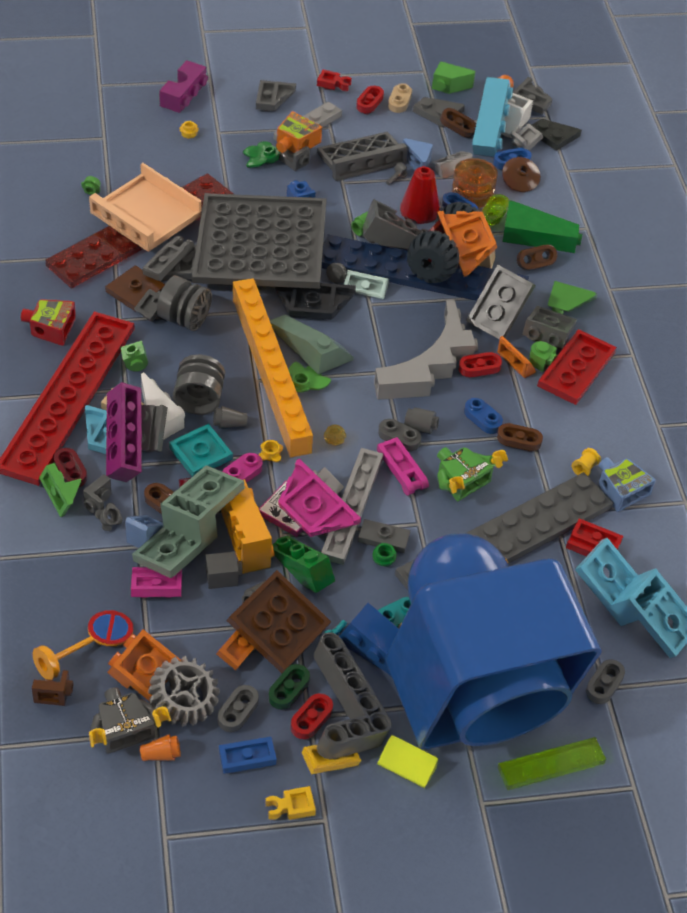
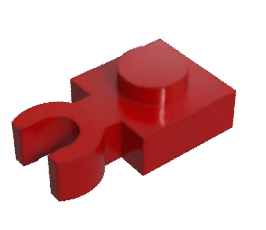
[317,69,352,91]

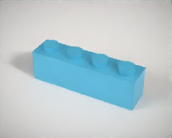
[472,77,513,157]

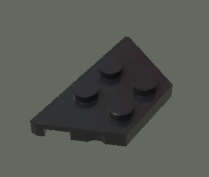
[275,283,356,320]

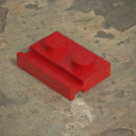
[566,518,623,557]

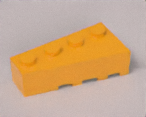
[221,479,274,574]

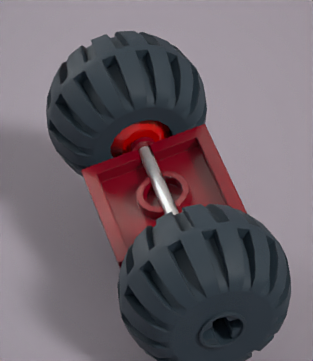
[407,202,479,283]

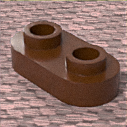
[440,108,476,138]
[517,245,557,270]
[497,423,543,451]
[144,483,174,514]

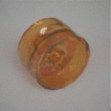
[451,158,498,208]

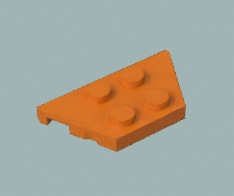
[437,211,497,277]

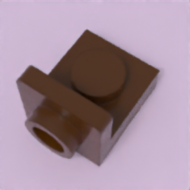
[32,670,74,706]

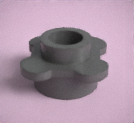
[95,503,123,531]

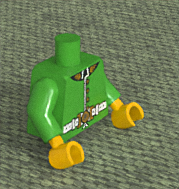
[437,447,508,501]

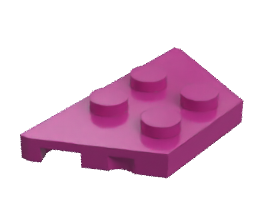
[278,459,361,537]

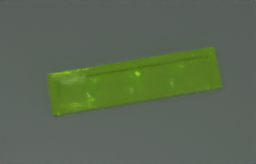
[497,737,606,790]

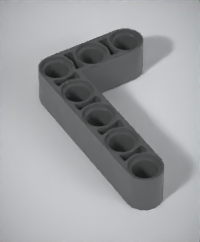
[314,633,392,759]

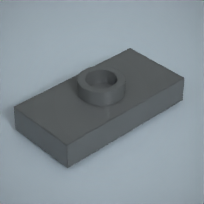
[358,519,411,553]

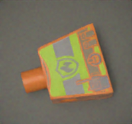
[276,111,322,153]

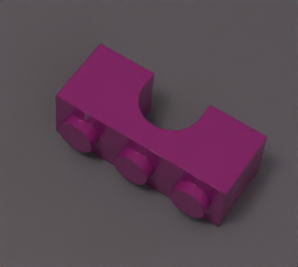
[159,60,208,113]

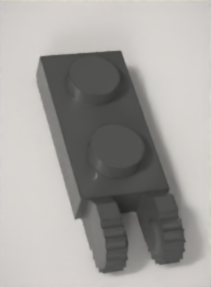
[142,235,194,281]

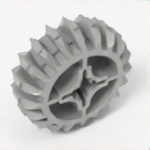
[148,656,220,727]

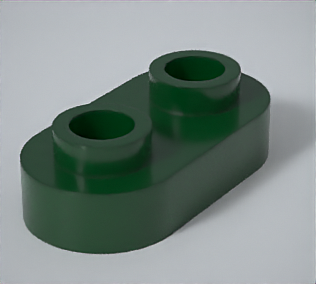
[268,664,310,710]

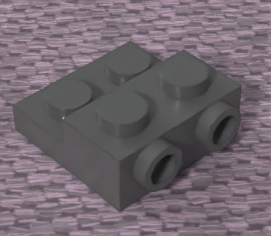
[522,306,577,349]

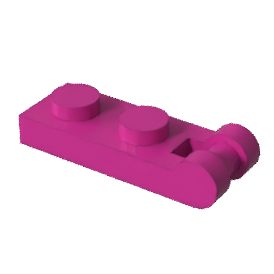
[377,437,429,496]

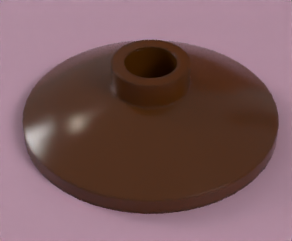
[502,157,541,192]

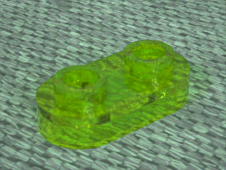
[482,194,509,225]

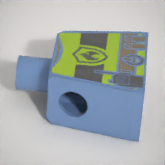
[599,457,656,512]

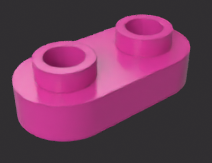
[222,453,263,483]

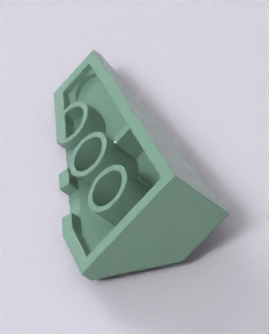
[270,315,354,375]

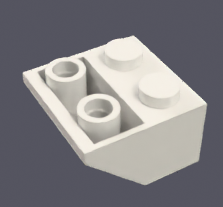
[501,93,533,138]

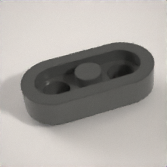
[378,419,421,451]
[586,659,625,704]
[218,685,259,732]

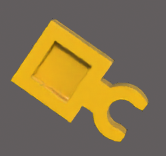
[265,786,316,820]

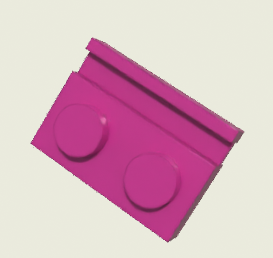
[131,567,182,598]

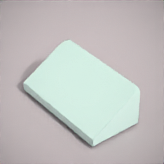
[344,270,389,300]

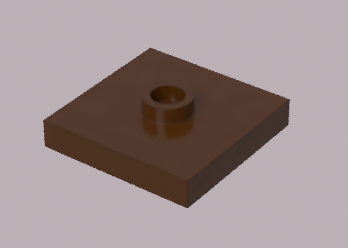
[105,265,165,312]

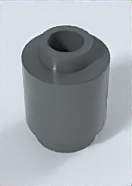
[404,407,439,434]

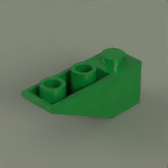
[272,535,335,593]

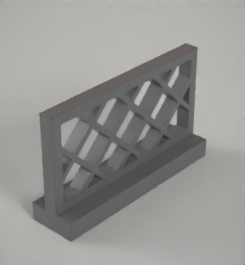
[317,132,407,181]

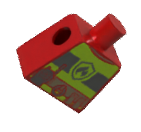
[21,299,76,346]

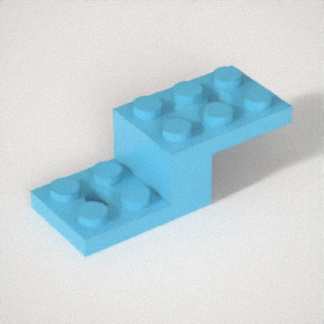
[575,538,687,658]

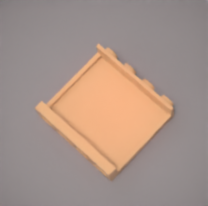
[89,163,201,252]

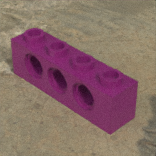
[106,382,142,482]

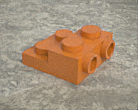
[107,629,181,701]

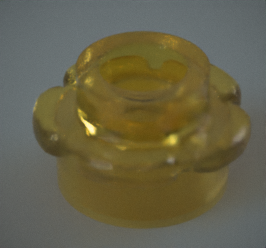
[324,424,346,446]

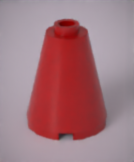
[400,166,440,224]

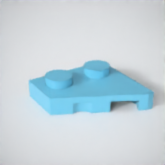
[85,405,107,454]

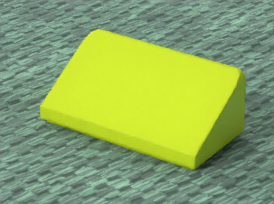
[377,735,438,788]

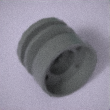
[157,275,212,331]
[173,354,226,415]

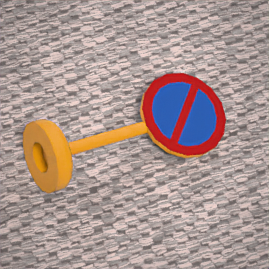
[32,610,133,680]

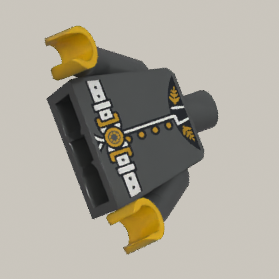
[89,687,172,754]

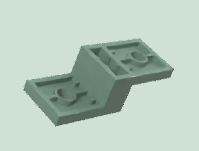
[132,465,245,579]

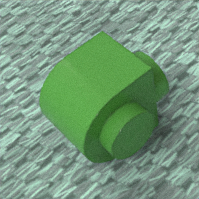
[121,341,148,371]
[529,341,557,372]

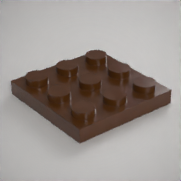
[226,570,331,674]

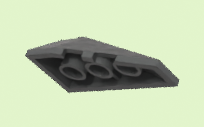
[363,199,427,249]

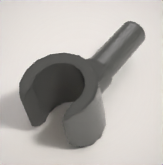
[386,162,407,185]

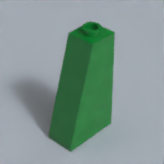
[502,200,582,253]

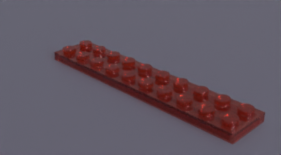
[45,173,234,289]

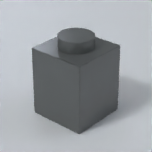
[206,552,243,589]

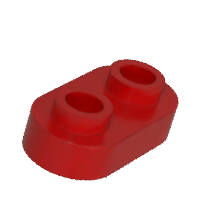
[356,85,384,114]
[458,352,502,377]
[291,693,333,739]

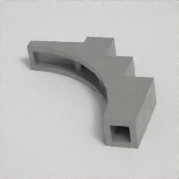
[374,300,478,400]

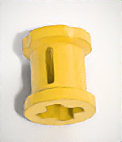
[571,448,601,476]

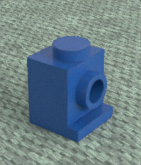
[287,180,316,198]

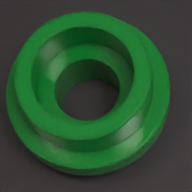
[372,543,397,566]

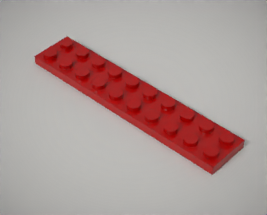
[0,311,135,486]

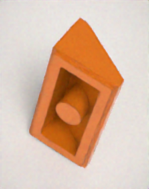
[497,336,536,378]

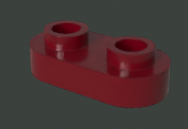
[54,448,87,487]

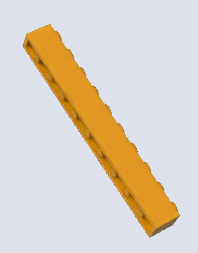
[233,278,313,458]

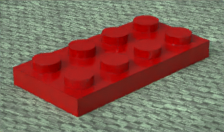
[537,329,617,405]

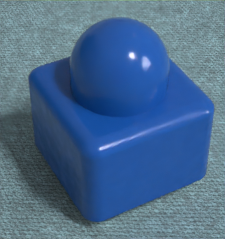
[386,533,602,750]

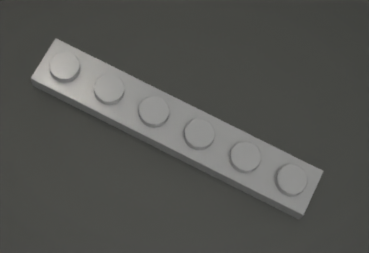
[321,448,383,565]

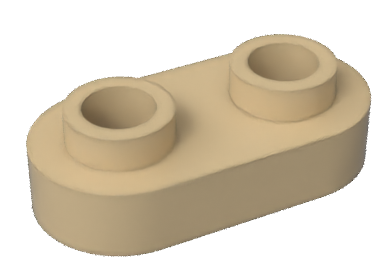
[388,83,412,113]

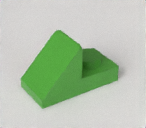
[39,463,81,517]

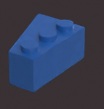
[339,603,399,677]

